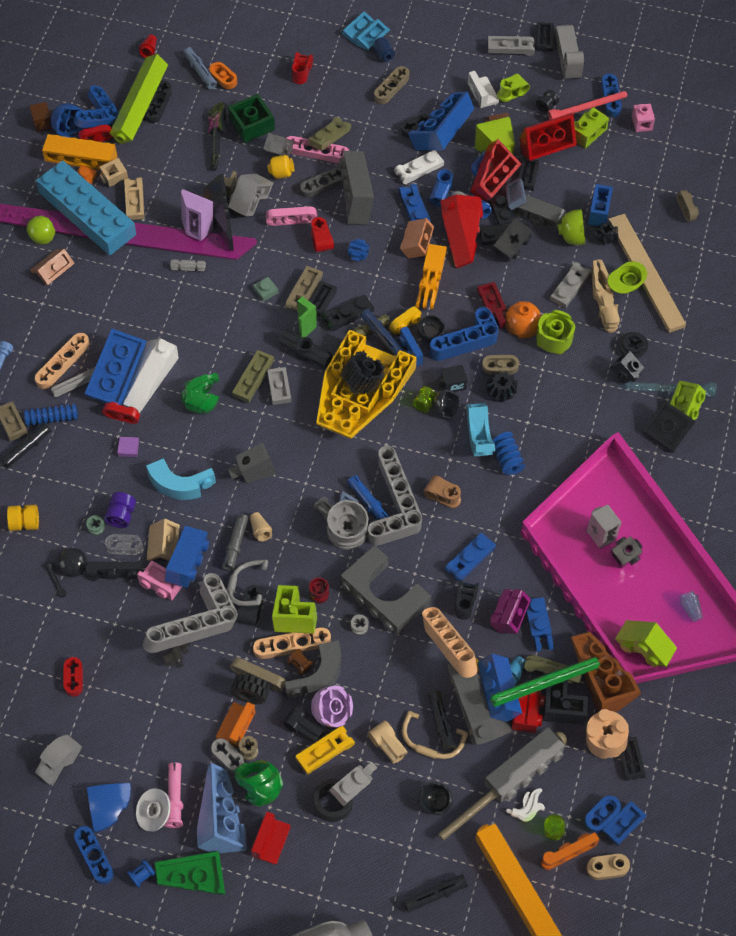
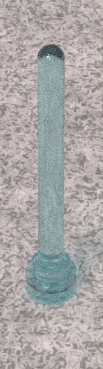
[626,382,717,397]

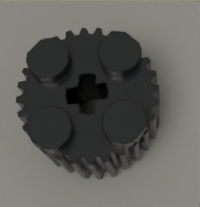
[341,351,385,394]

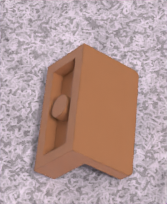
[30,249,74,285]

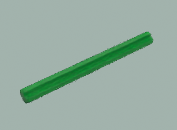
[490,657,600,707]

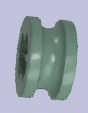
[86,515,105,535]

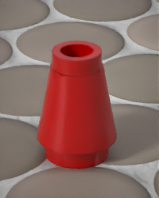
[139,34,157,58]

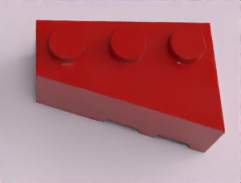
[470,139,521,202]

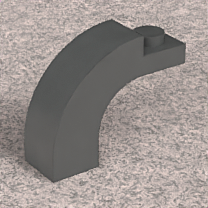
[285,640,341,700]

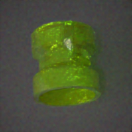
[412,386,437,413]
[544,814,565,841]

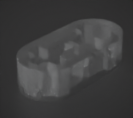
[105,534,143,555]

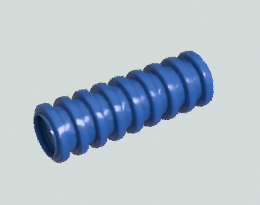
[24,403,78,426]

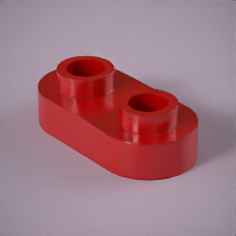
[78,124,113,142]
[102,402,140,424]

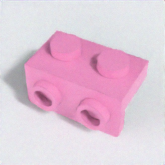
[137,561,182,601]

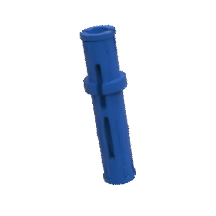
[347,475,390,520]

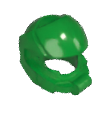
[181,373,219,414]
[235,760,283,807]

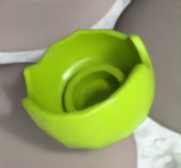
[26,215,55,245]

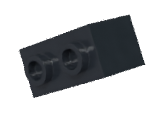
[492,218,532,262]

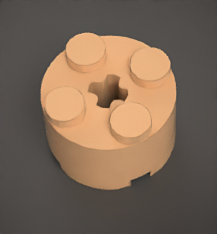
[586,709,629,759]

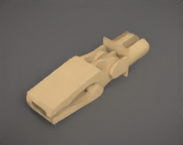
[591,260,620,333]

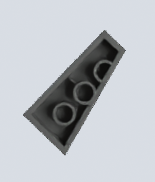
[339,151,374,224]

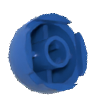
[51,103,84,138]

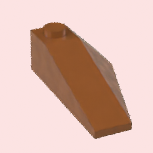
[571,632,641,712]

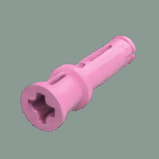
[164,762,183,828]

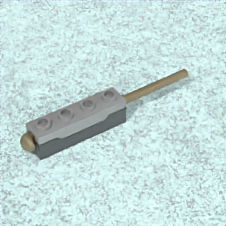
[438,727,567,841]

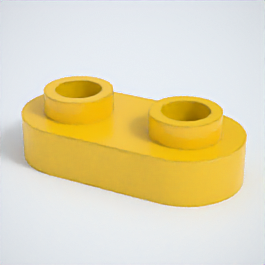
[389,306,421,335]

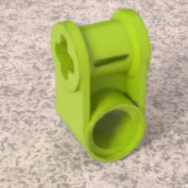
[497,74,530,102]

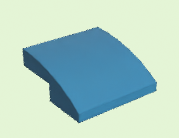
[342,11,390,50]

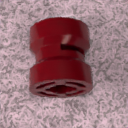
[309,577,329,604]

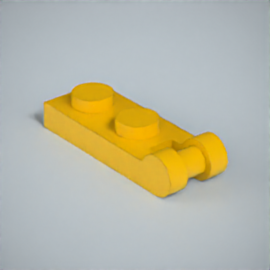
[295,726,355,775]

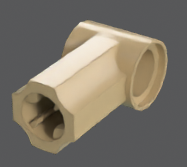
[368,720,407,764]

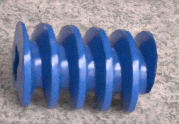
[493,432,526,475]

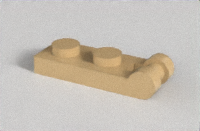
[124,177,145,220]

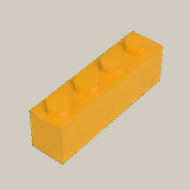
[42,134,117,170]

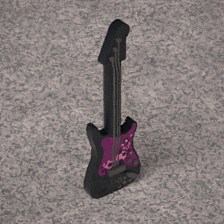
[207,102,227,171]

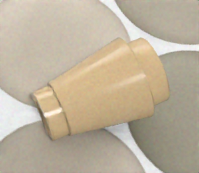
[250,512,272,542]

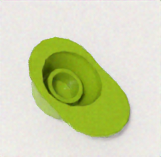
[607,261,647,294]

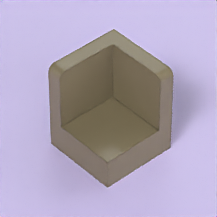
[224,171,237,198]

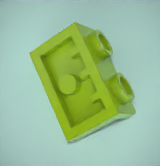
[670,380,706,420]

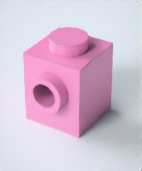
[632,104,655,132]

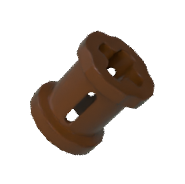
[287,649,314,676]

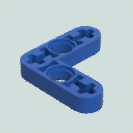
[73,85,119,128]

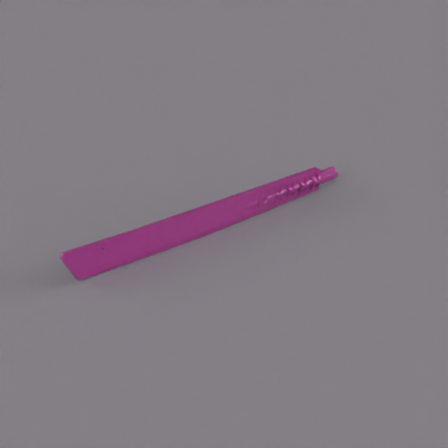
[0,204,257,260]

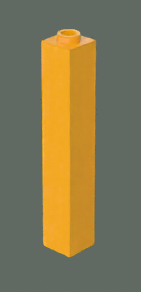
[475,823,562,936]

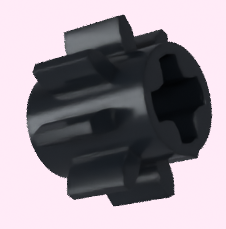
[597,222,619,245]

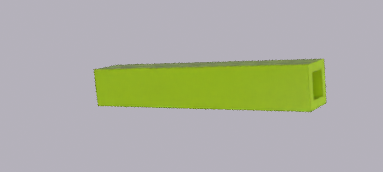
[110,54,168,144]

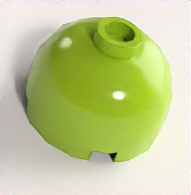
[558,209,585,245]

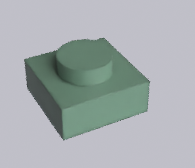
[253,277,278,302]

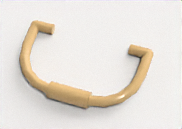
[402,711,468,759]

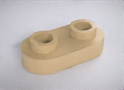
[587,854,630,880]

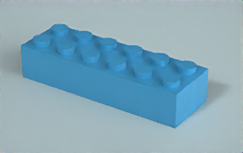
[36,160,136,256]

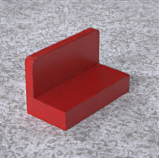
[251,812,291,865]

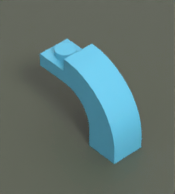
[466,403,495,456]
[146,458,216,500]

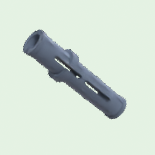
[183,47,217,90]

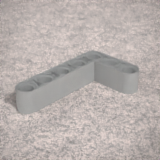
[367,446,422,546]
[142,573,238,653]

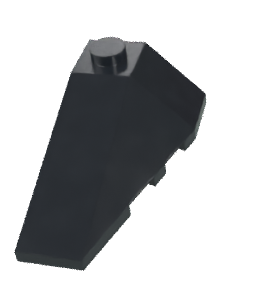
[201,174,234,251]

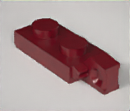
[477,282,507,329]

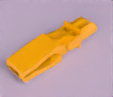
[415,244,447,310]

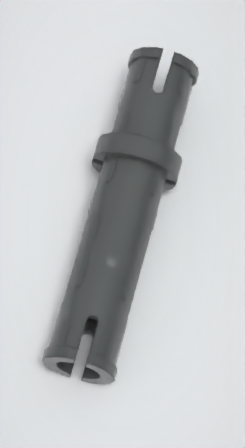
[222,514,249,571]

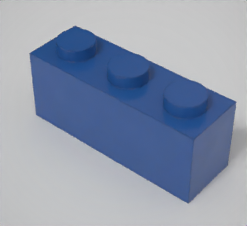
[165,526,210,588]
[477,653,522,722]

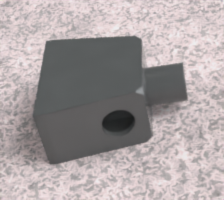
[228,443,276,483]

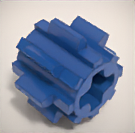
[348,239,369,262]

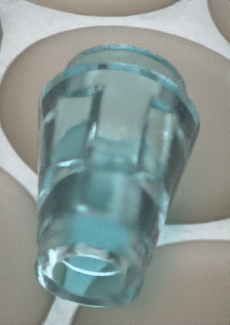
[679,591,704,622]

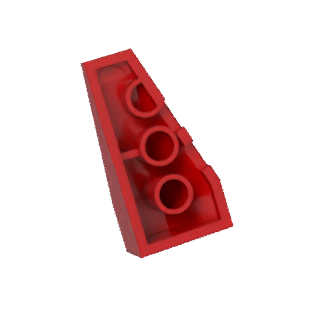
[440,194,483,269]

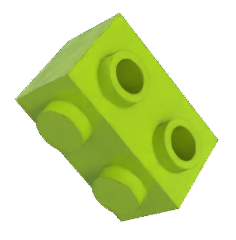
[574,107,609,149]

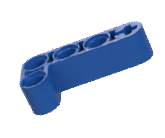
[430,307,499,361]

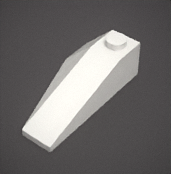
[123,339,179,413]

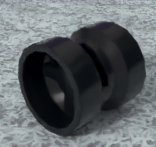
[536,90,559,113]

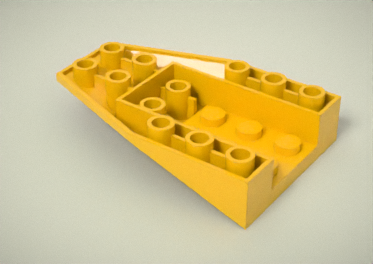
[316,330,416,439]

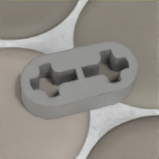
[211,738,244,774]

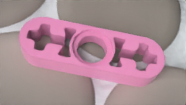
[266,207,317,226]

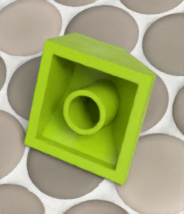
[474,117,515,155]

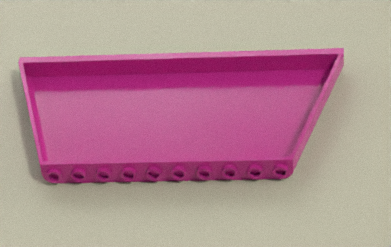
[521,432,736,684]

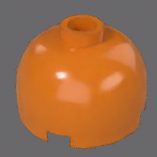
[505,301,541,339]

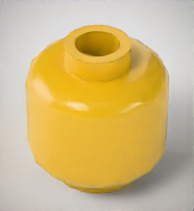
[267,155,294,179]

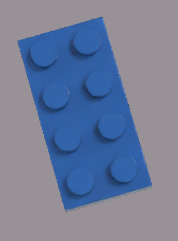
[85,329,147,406]

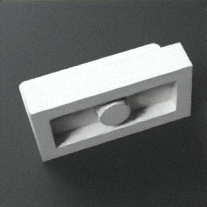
[468,71,499,108]

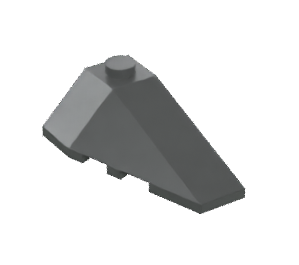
[447,664,512,745]

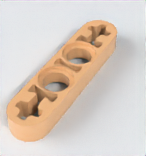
[35,333,90,389]
[253,628,331,659]

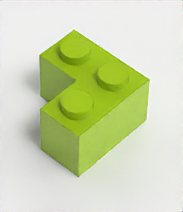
[272,585,317,634]
[615,620,677,667]

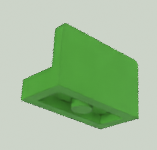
[297,296,317,337]

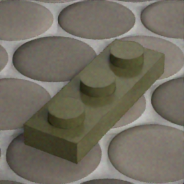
[232,350,274,403]

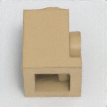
[99,158,128,187]

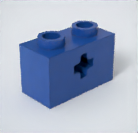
[588,184,613,227]

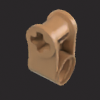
[423,475,461,508]

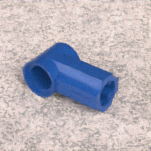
[429,169,453,207]

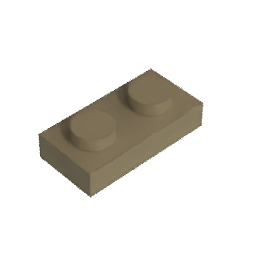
[0,401,28,441]

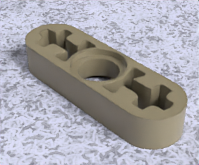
[374,66,409,104]
[230,657,287,693]

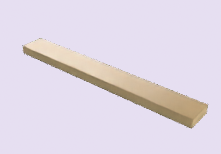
[608,214,686,333]

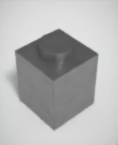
[264,133,294,157]

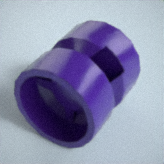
[104,492,136,528]

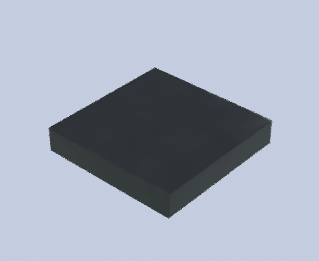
[642,400,696,452]

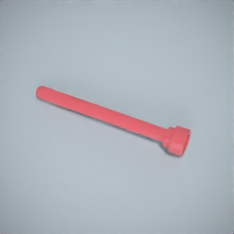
[548,91,627,120]

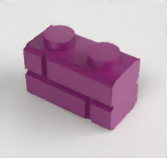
[490,589,531,634]

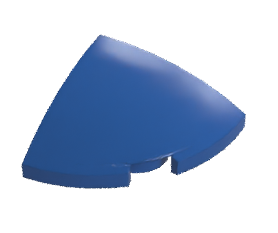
[87,783,131,833]

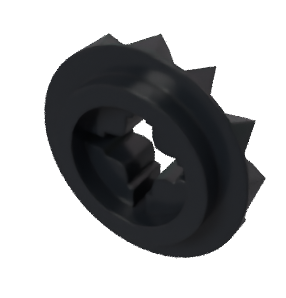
[618,332,648,357]

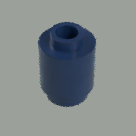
[374,37,395,62]

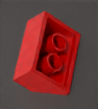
[519,113,577,161]

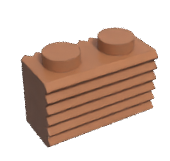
[400,218,434,259]

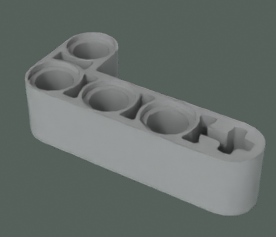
[555,25,584,79]

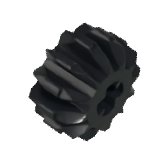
[486,370,518,402]

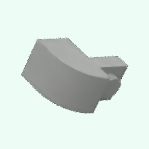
[35,735,82,785]

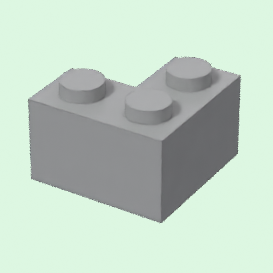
[228,174,273,216]

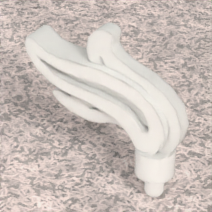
[506,788,545,822]

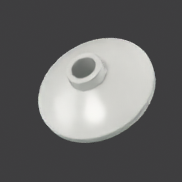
[136,788,170,832]

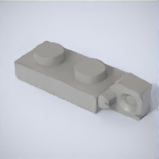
[329,762,377,806]

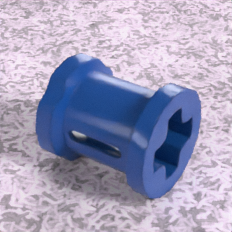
[127,859,156,888]

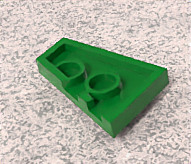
[155,851,225,895]

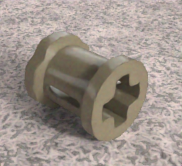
[239,736,258,761]

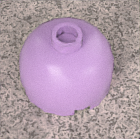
[311,685,353,727]

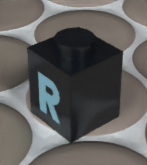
[438,365,468,392]

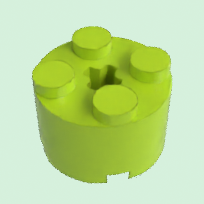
[536,310,575,354]

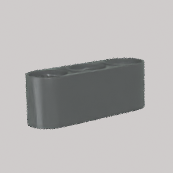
[513,195,566,231]

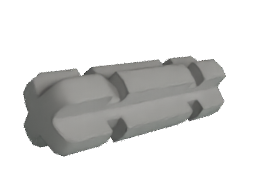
[170,259,206,271]

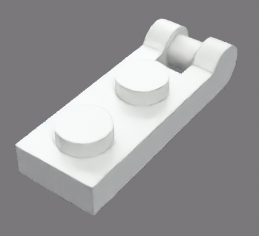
[394,150,444,184]

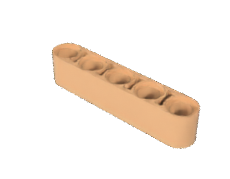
[422,607,477,678]

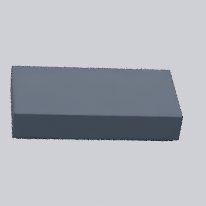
[505,178,527,210]

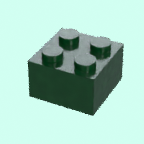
[228,94,275,143]

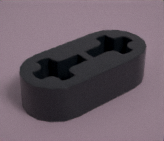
[401,114,430,138]

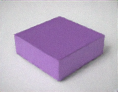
[118,437,139,457]

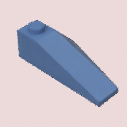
[197,763,247,853]

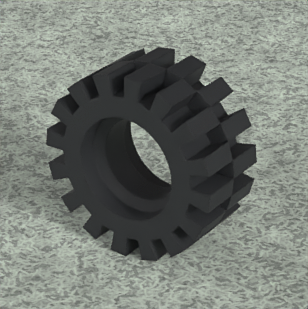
[230,673,270,705]

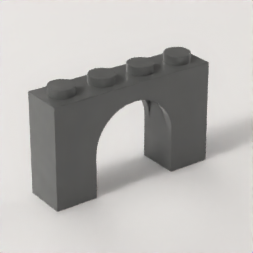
[341,545,431,635]

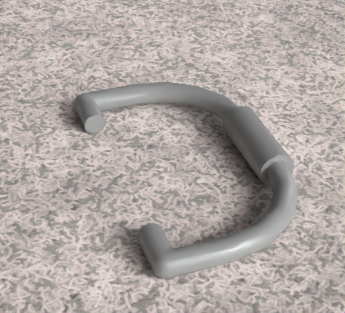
[227,560,268,606]

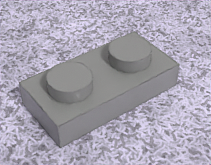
[267,367,291,405]

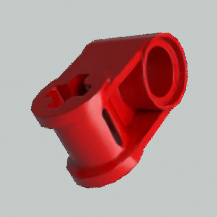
[292,52,313,84]
[311,217,334,253]

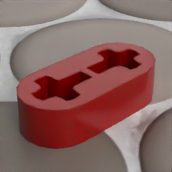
[63,657,83,697]

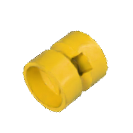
[7,505,39,531]

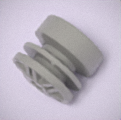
[327,500,368,550]

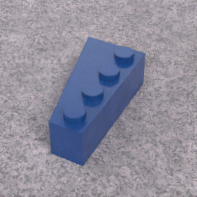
[408,92,475,151]

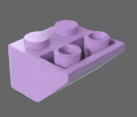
[181,189,213,241]

